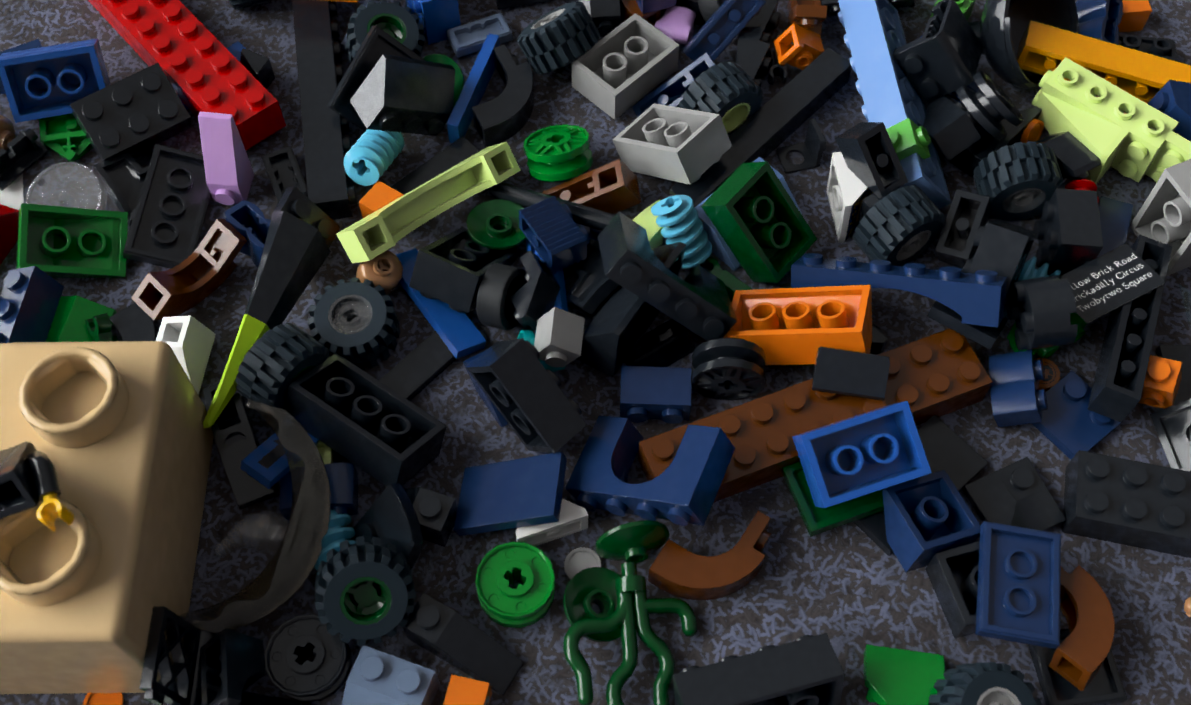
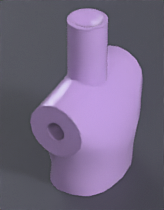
[654,6,696,45]

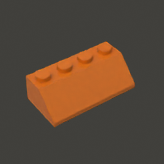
[723,285,872,365]

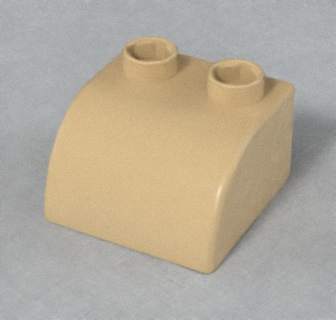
[0,341,214,694]

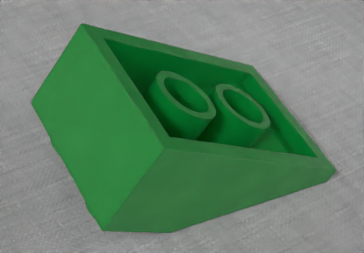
[17,203,128,278]

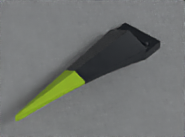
[203,186,340,428]

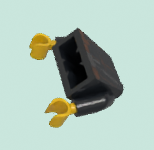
[0,441,74,532]

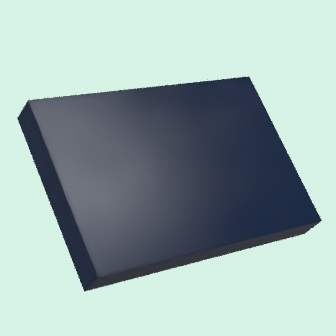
[454,452,567,536]
[976,521,1061,649]

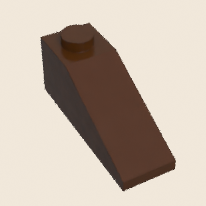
[540,159,642,214]

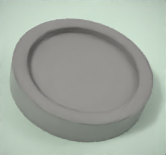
[564,547,601,580]

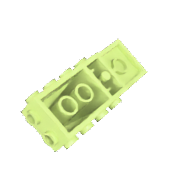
[1031,57,1191,184]

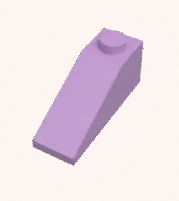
[198,111,254,205]

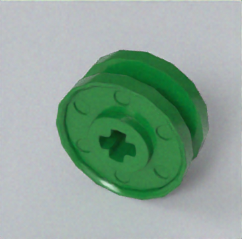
[523,124,593,182]
[475,541,555,628]

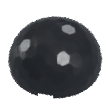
[980,0,1079,91]

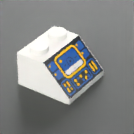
[826,152,873,243]

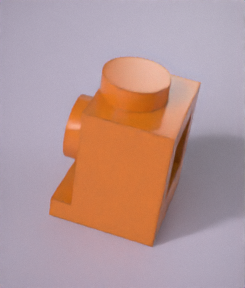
[774,23,824,70]

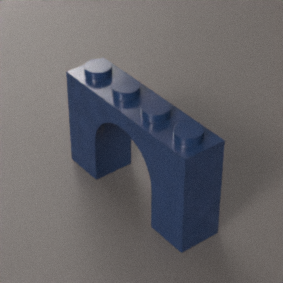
[565,415,735,526]

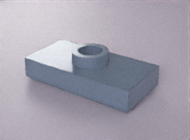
[446,13,513,58]

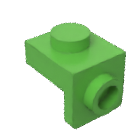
[886,118,931,161]

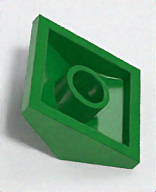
[46,296,117,342]

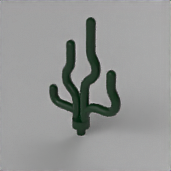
[563,562,697,705]

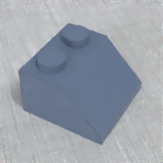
[341,646,440,705]

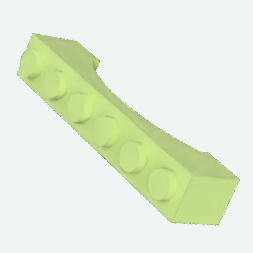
[336,142,521,264]

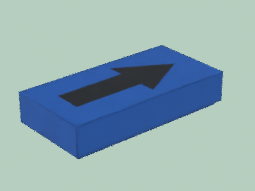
[240,420,318,489]

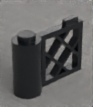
[139,606,218,705]

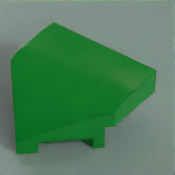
[39,113,93,163]
[864,644,945,705]

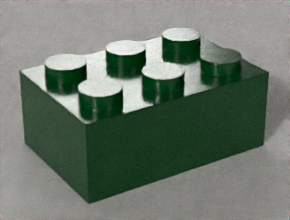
[701,161,817,283]

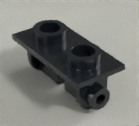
[0,129,49,191]

